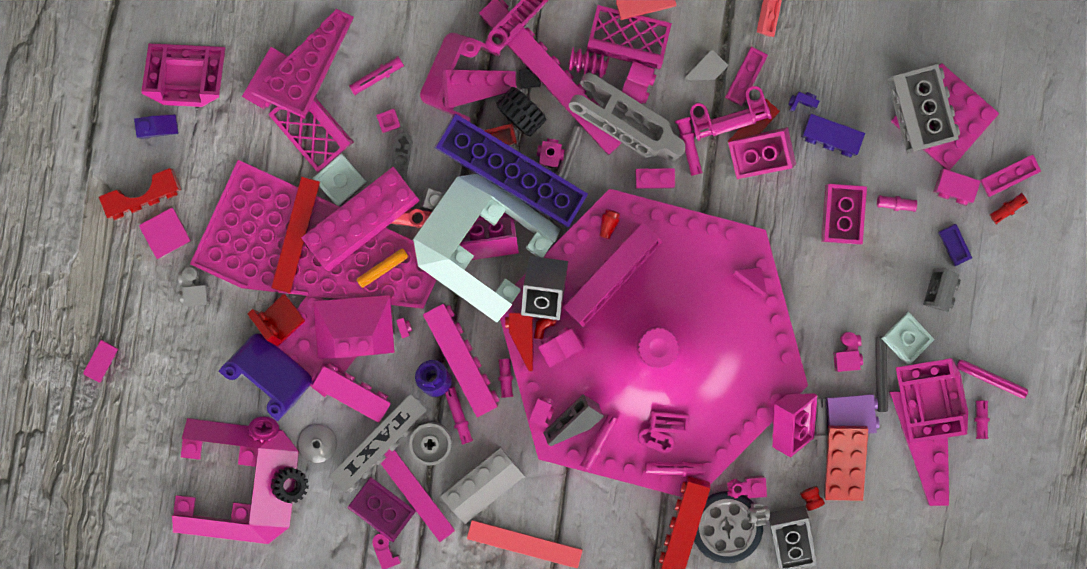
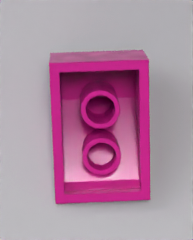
[728,127,796,179]

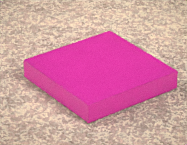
[139,207,191,259]

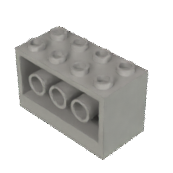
[887,64,960,154]

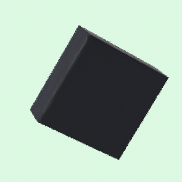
[519,69,540,89]

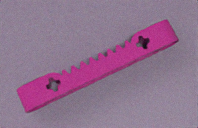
[485,0,549,53]

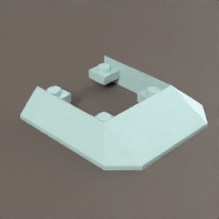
[413,174,560,322]

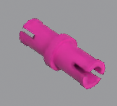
[877,195,917,212]
[498,359,513,398]
[974,401,990,439]

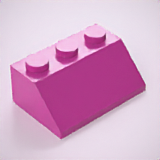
[459,212,519,260]
[772,393,817,458]

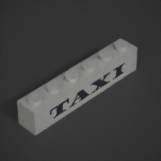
[329,394,427,493]

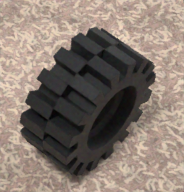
[271,467,309,504]

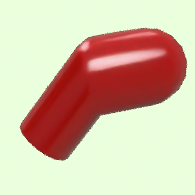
[534,318,557,340]

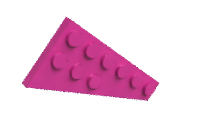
[252,9,354,119]
[889,391,949,506]

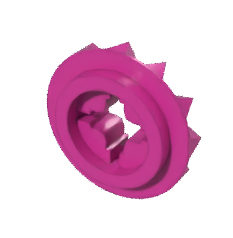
[248,416,279,442]

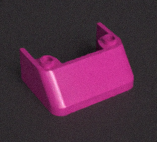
[420,33,501,122]

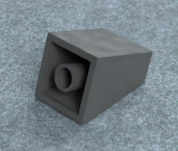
[521,256,568,320]

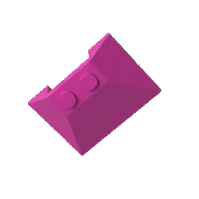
[141,43,226,107]
[313,295,395,359]
[896,358,968,443]

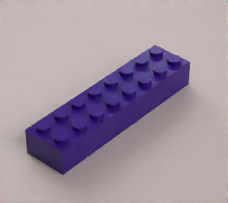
[434,114,588,227]

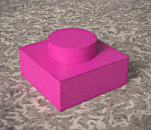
[376,109,401,133]
[396,317,412,338]

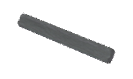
[876,336,888,412]

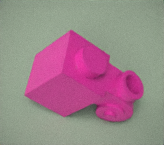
[833,332,863,372]
[727,476,767,498]

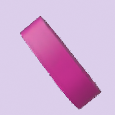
[638,428,674,453]

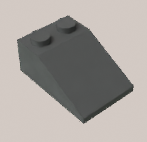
[923,268,961,312]
[769,506,817,569]

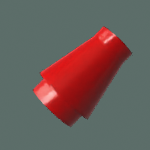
[599,209,621,239]

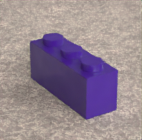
[801,114,865,158]

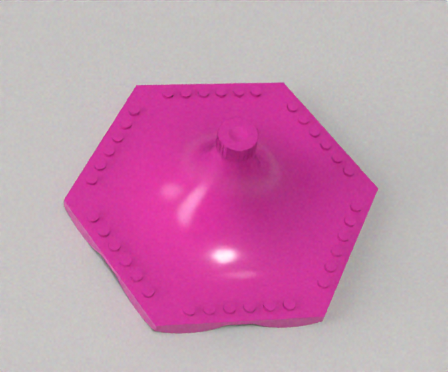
[500,189,808,497]

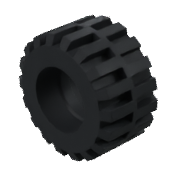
[496,87,547,137]

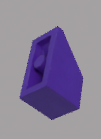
[134,115,179,139]

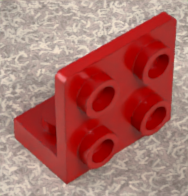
[247,294,305,346]

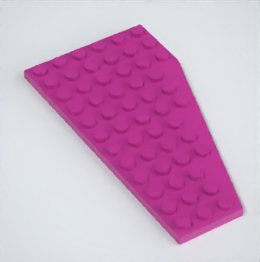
[190,160,437,309]

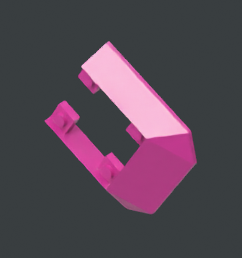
[172,418,299,544]

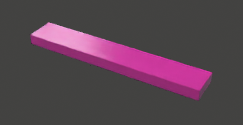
[381,450,455,542]

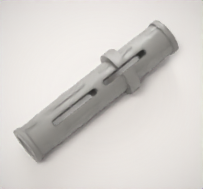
[814,399,828,457]

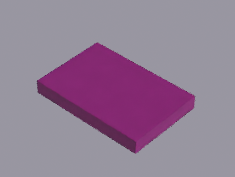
[347,477,416,542]

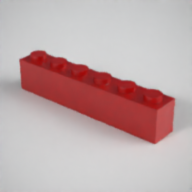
[658,476,710,569]

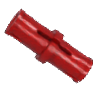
[989,193,1028,224]

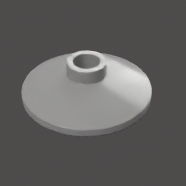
[298,425,337,463]

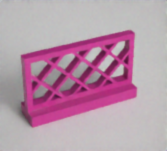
[586,5,672,70]
[268,97,354,173]

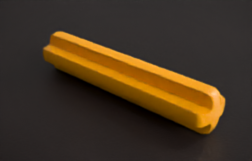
[356,248,408,288]

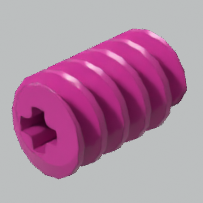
[568,47,610,79]

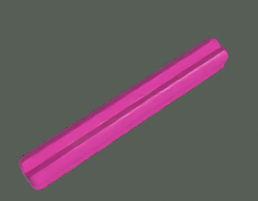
[956,359,1028,399]

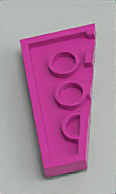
[443,70,517,109]

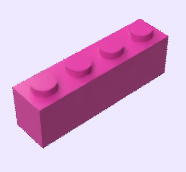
[311,363,391,423]

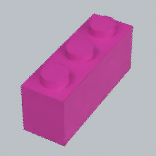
[242,47,288,109]

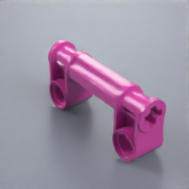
[690,86,772,141]

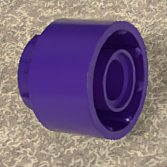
[415,360,452,397]

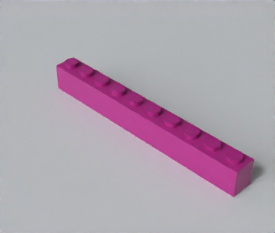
[479,0,622,156]

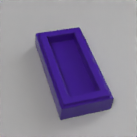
[938,224,972,266]

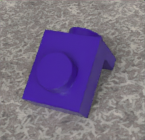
[788,92,820,112]

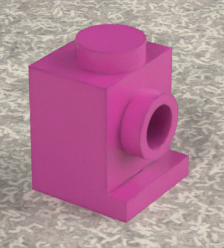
[529,396,554,428]

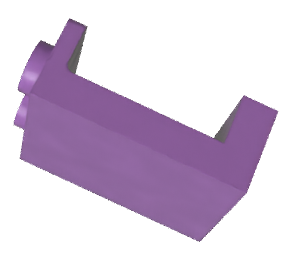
[825,394,879,434]

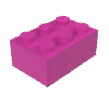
[821,184,867,245]

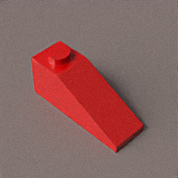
[505,313,533,371]

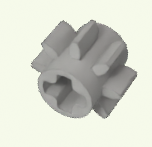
[747,502,770,526]

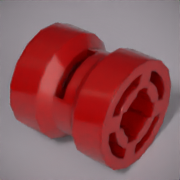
[800,486,825,511]

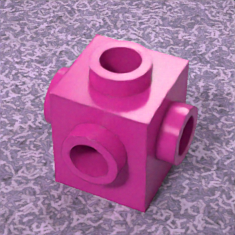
[536,138,565,168]

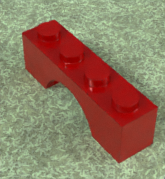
[99,168,182,220]

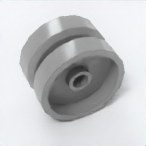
[409,421,452,466]

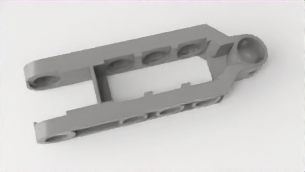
[569,73,685,161]

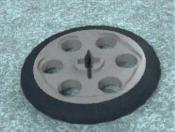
[694,491,763,563]

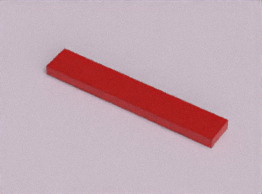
[271,177,321,293]

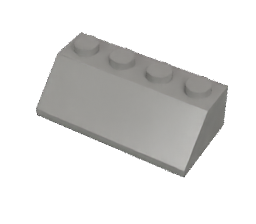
[441,446,525,524]

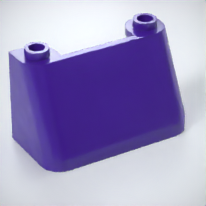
[218,333,312,421]

